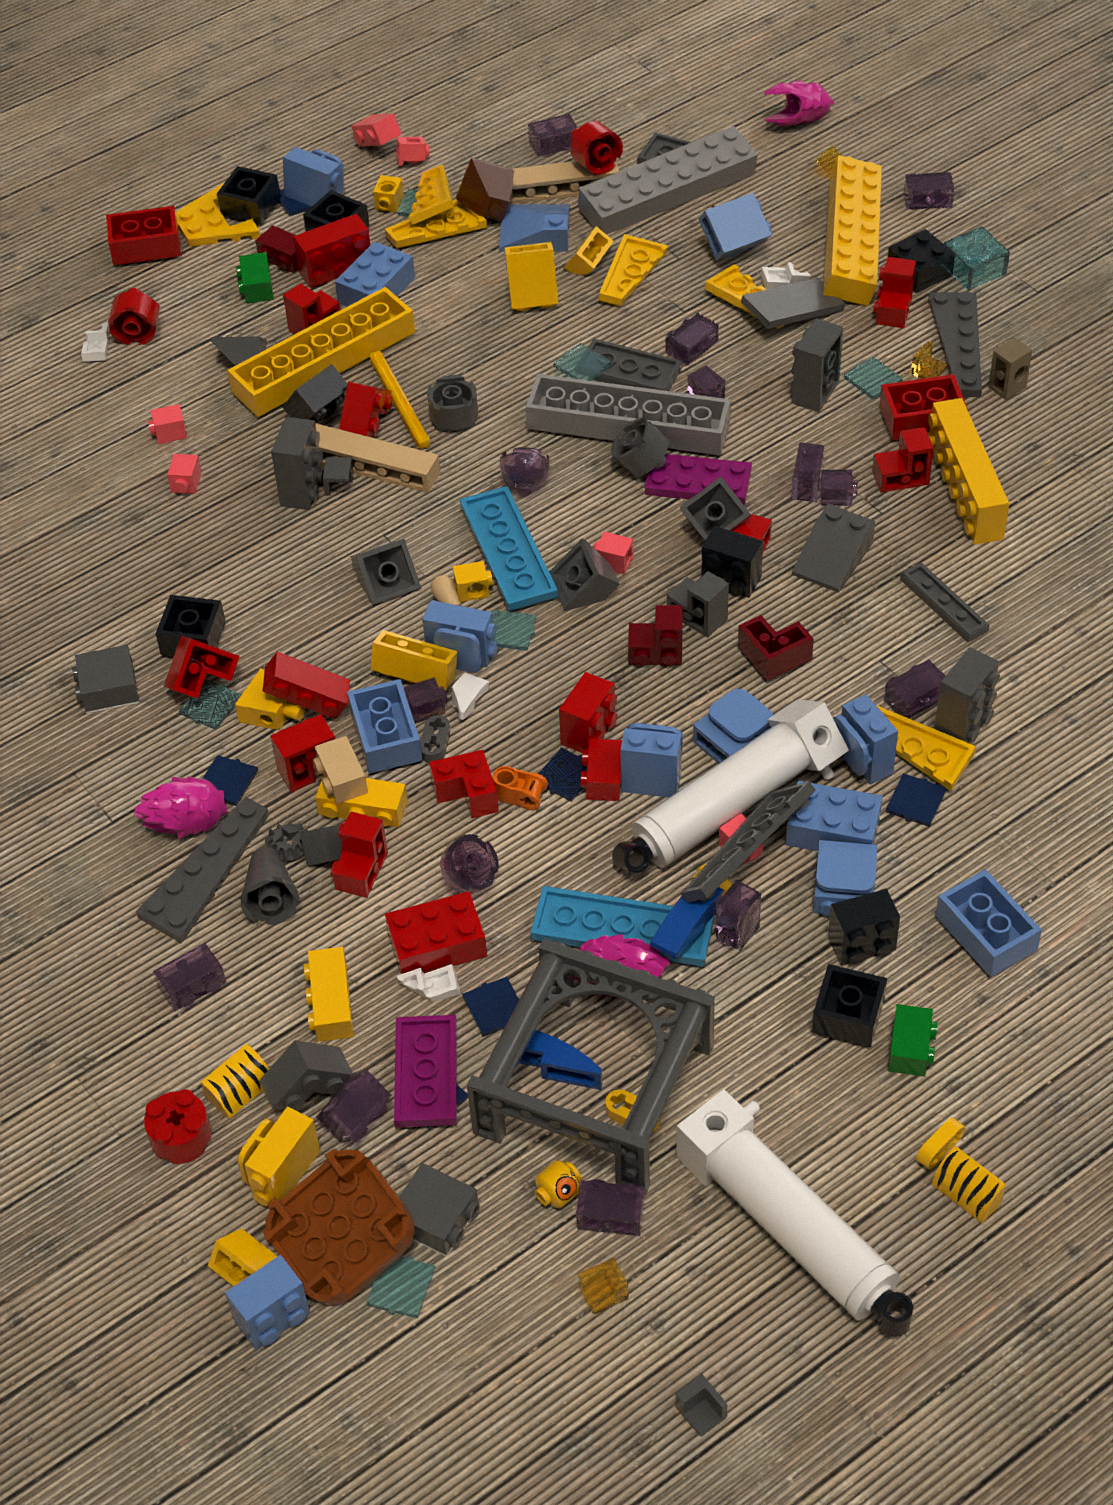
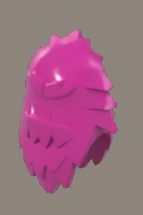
[764,80,834,126]
[134,776,227,839]
[573,934,670,999]

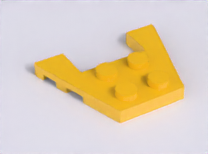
[176,182,260,247]

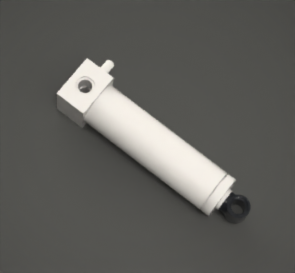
[612,699,849,873]
[676,1089,914,1337]

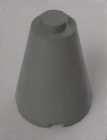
[241,847,299,924]

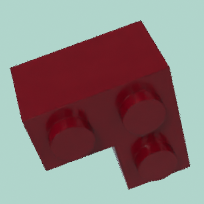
[628,605,683,666]
[738,615,814,681]

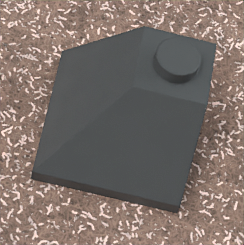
[211,336,267,366]
[679,476,751,542]
[549,538,620,610]
[350,539,421,605]

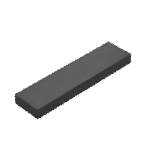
[900,562,989,643]

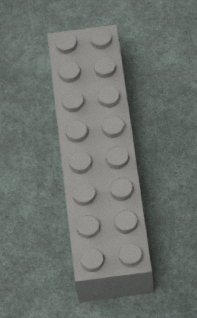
[578,126,758,235]
[526,374,731,455]

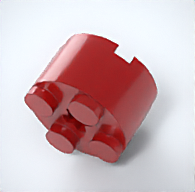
[570,121,623,175]
[108,288,160,345]
[144,1089,212,1164]

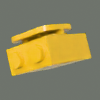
[504,242,559,311]
[238,1106,321,1206]

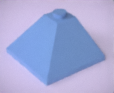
[499,204,570,252]

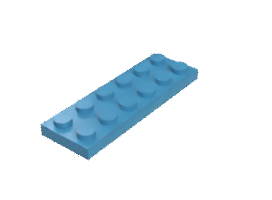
[459,486,558,611]
[530,886,715,967]

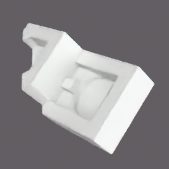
[760,262,811,289]
[81,323,109,362]
[451,673,489,720]
[397,964,461,1002]

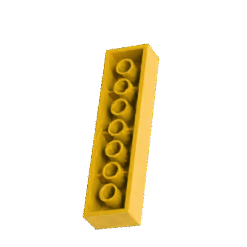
[823,155,882,306]
[227,287,415,417]

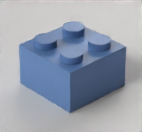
[225,1255,310,1350]

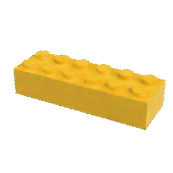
[927,398,1009,545]

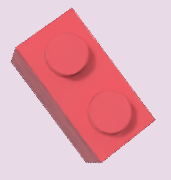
[351,113,402,146]

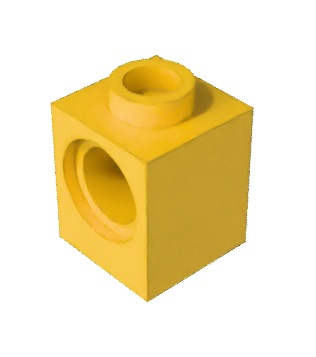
[373,175,404,213]
[453,561,493,602]

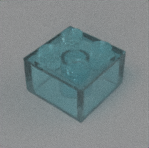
[943,226,1010,290]

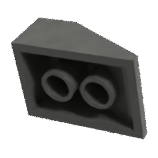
[792,504,875,593]

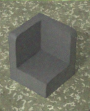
[323,457,354,495]
[300,825,342,866]
[675,1374,728,1436]

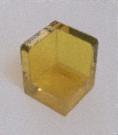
[815,145,842,176]
[911,341,947,379]
[578,1258,629,1314]

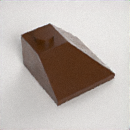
[456,157,514,222]

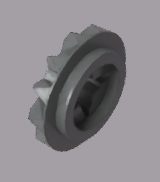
[265,821,308,861]

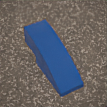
[650,887,724,959]
[519,1030,602,1090]

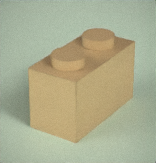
[312,736,368,804]

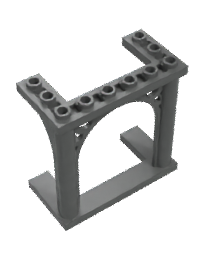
[467,938,715,1196]

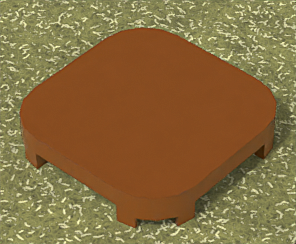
[262,1149,415,1306]

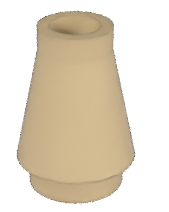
[430,575,462,606]

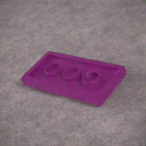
[645,454,752,505]
[394,1015,457,1128]

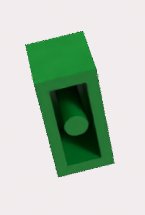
[236,252,274,304]
[888,1004,938,1077]

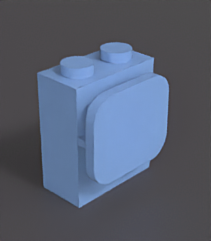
[283,147,344,207]
[698,193,772,260]
[422,600,498,673]
[693,689,774,764]
[833,694,898,785]
[620,723,683,797]
[813,840,877,916]

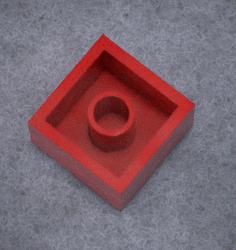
[559,672,618,753]

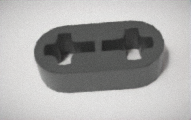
[420,715,450,763]

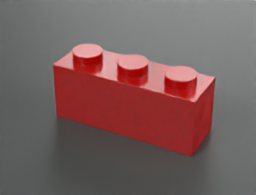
[262,651,350,719]

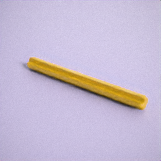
[369,350,430,449]

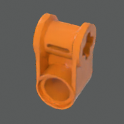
[493,766,548,810]

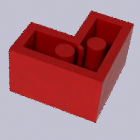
[873,257,916,328]
[283,283,341,335]
[339,382,393,438]
[872,427,934,493]
[164,635,240,698]
[270,714,335,793]
[429,749,499,818]
[330,812,388,898]

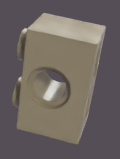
[988,337,1032,400]

